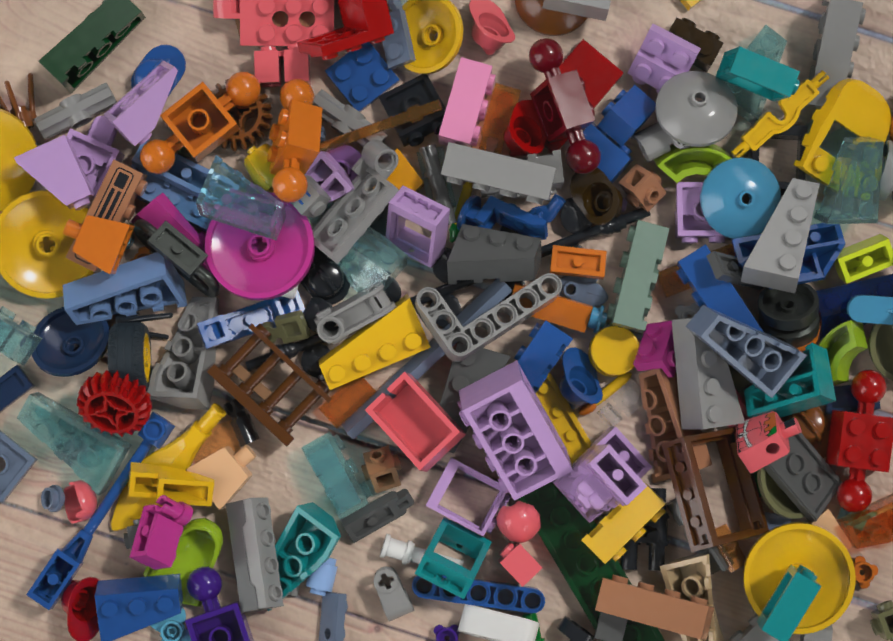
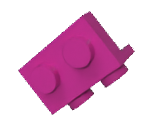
[633,320,676,378]

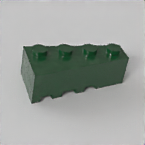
[38,0,146,93]

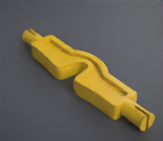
[731,70,829,158]

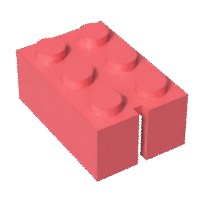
[365,372,466,472]

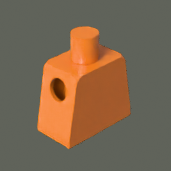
[63,215,135,274]

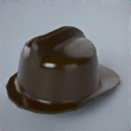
[570,168,623,225]

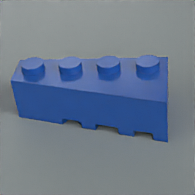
[676,244,763,332]
[514,320,573,393]

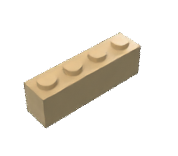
[660,554,725,641]

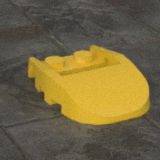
[794,79,891,197]

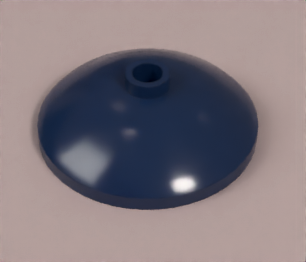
[30,307,110,377]

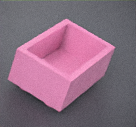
[438,57,496,147]

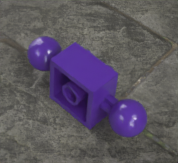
[185,567,254,641]

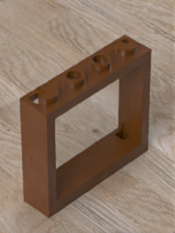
[662,427,769,552]

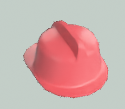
[469,0,515,55]

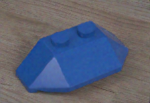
[732,220,846,289]

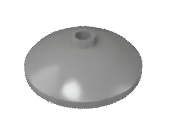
[655,71,738,147]

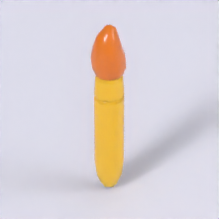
[579,372,632,415]

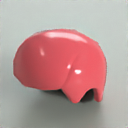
[64,480,97,524]
[496,501,541,543]

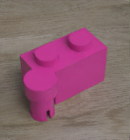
[129,495,193,570]

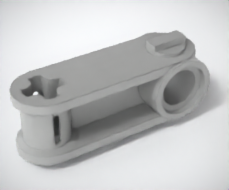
[314,282,396,345]

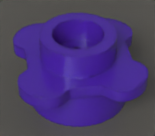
[434,624,460,641]

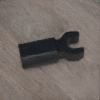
[224,399,260,447]

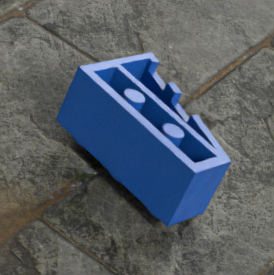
[95,574,183,641]

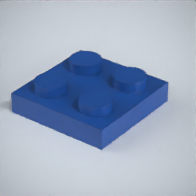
[325,42,400,112]

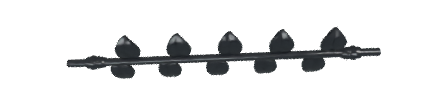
[245,198,650,381]

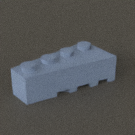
[685,305,807,398]

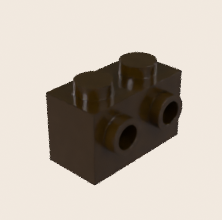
[669,17,724,72]

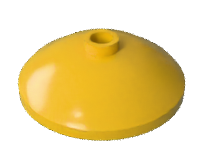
[402,0,463,74]

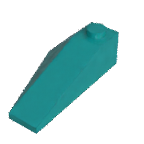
[267,502,341,611]

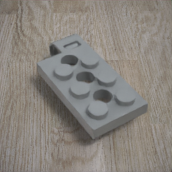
[312,140,399,264]

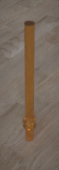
[319,99,442,153]

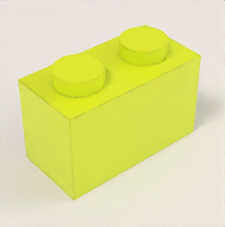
[834,234,893,284]

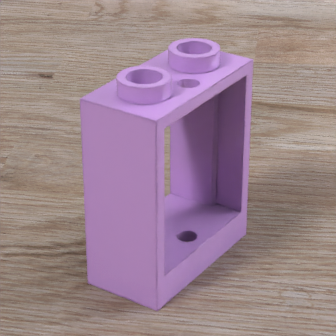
[385,186,450,268]
[425,457,511,537]

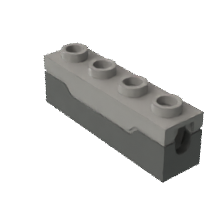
[226,498,284,613]

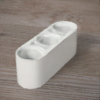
[457,604,540,641]

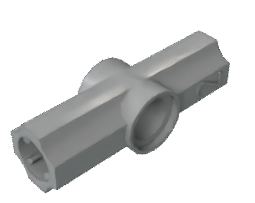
[34,83,117,140]
[312,89,388,147]

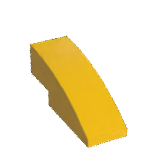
[128,462,214,506]

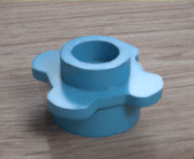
[587,305,607,333]

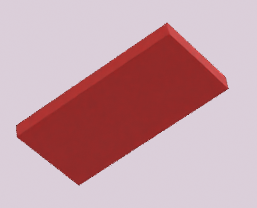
[531,39,624,152]

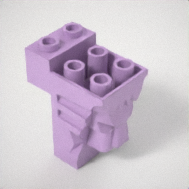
[552,427,652,523]

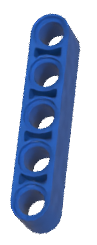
[412,575,545,613]

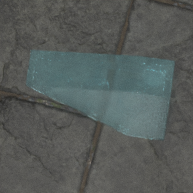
[308,201,408,293]

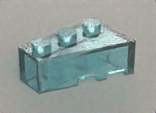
[814,137,884,224]
[302,432,372,520]

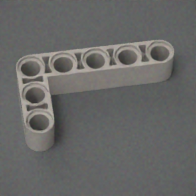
[414,273,562,362]

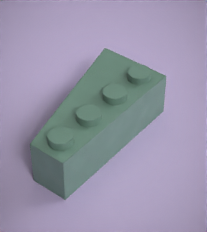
[607,220,670,334]

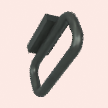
[134,219,220,298]

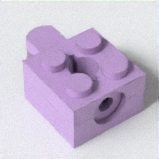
[66,116,125,200]

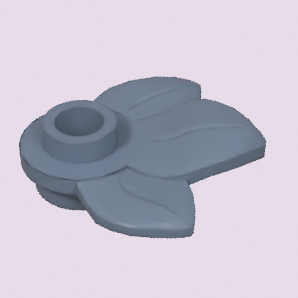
[559,276,608,307]

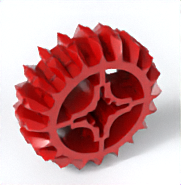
[77,370,152,437]

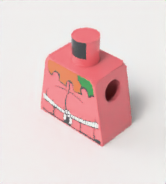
[736,411,802,474]

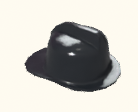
[300,246,350,304]

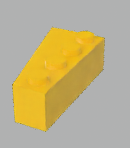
[318,293,431,390]

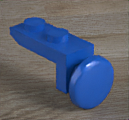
[457,195,548,240]

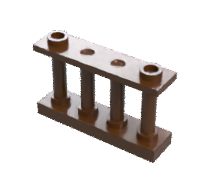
[206,323,332,447]

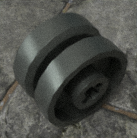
[758,283,820,348]

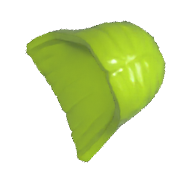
[143,518,223,607]

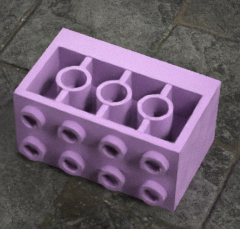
[457,360,573,501]

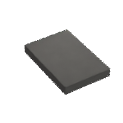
[763,433,842,522]

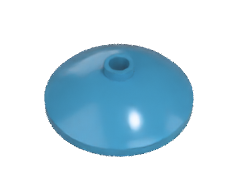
[700,158,781,239]

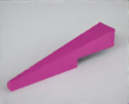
[130,193,214,276]

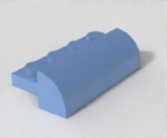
[131,140,241,232]

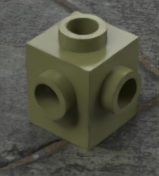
[870,600,893,641]

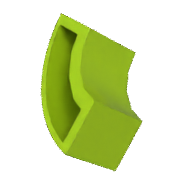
[654,144,732,183]
[819,320,868,385]

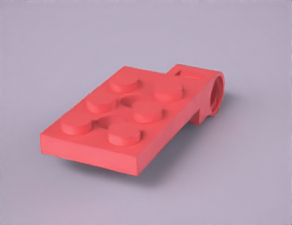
[213,0,334,46]

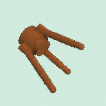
[0,73,37,129]

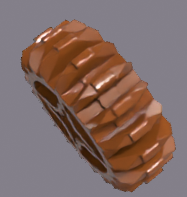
[210,79,273,151]

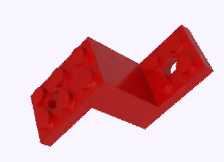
[297,0,394,60]

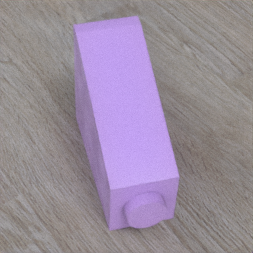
[14,135,95,210]

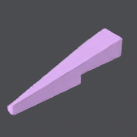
[306,151,355,204]

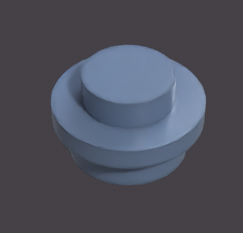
[41,485,65,512]

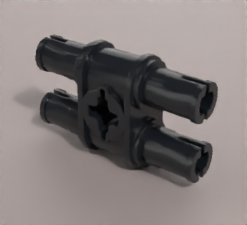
[621,488,670,571]

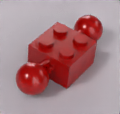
[826,370,893,513]

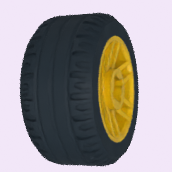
[108,322,152,391]

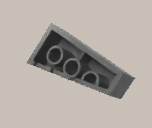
[440,342,511,454]

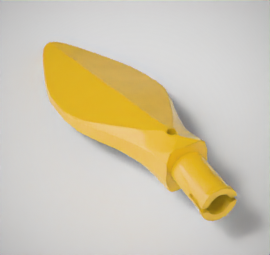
[111,403,226,531]

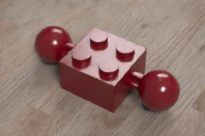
[529,38,601,174]

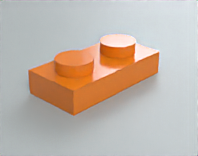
[550,245,607,280]

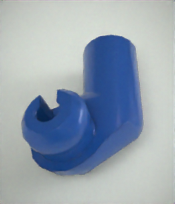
[529,194,566,223]

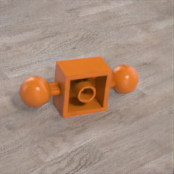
[140,72,261,174]
[267,79,323,203]

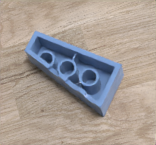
[63,252,187,325]

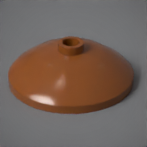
[514,0,588,36]

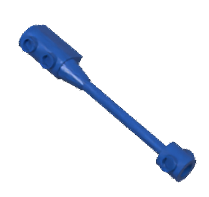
[26,411,175,610]

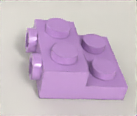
[627,24,701,93]
[675,182,729,244]

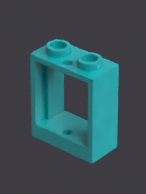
[715,46,800,101]
[415,517,492,599]
[757,564,821,641]

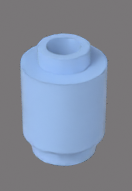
[306,557,338,596]

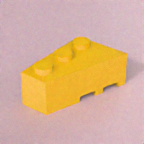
[582,480,667,564]

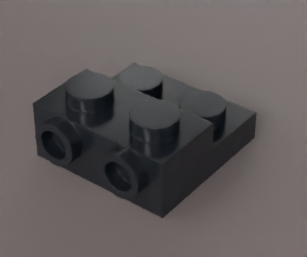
[378,74,446,147]

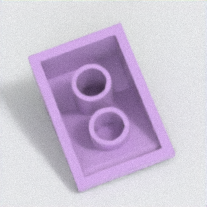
[103,60,178,146]

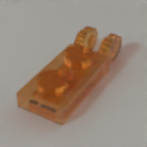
[479,83,521,154]

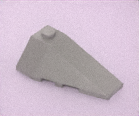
[148,297,219,410]

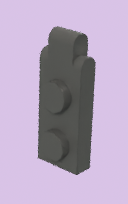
[340,489,414,543]

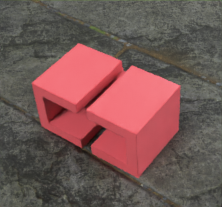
[254,45,311,88]
[498,542,542,587]

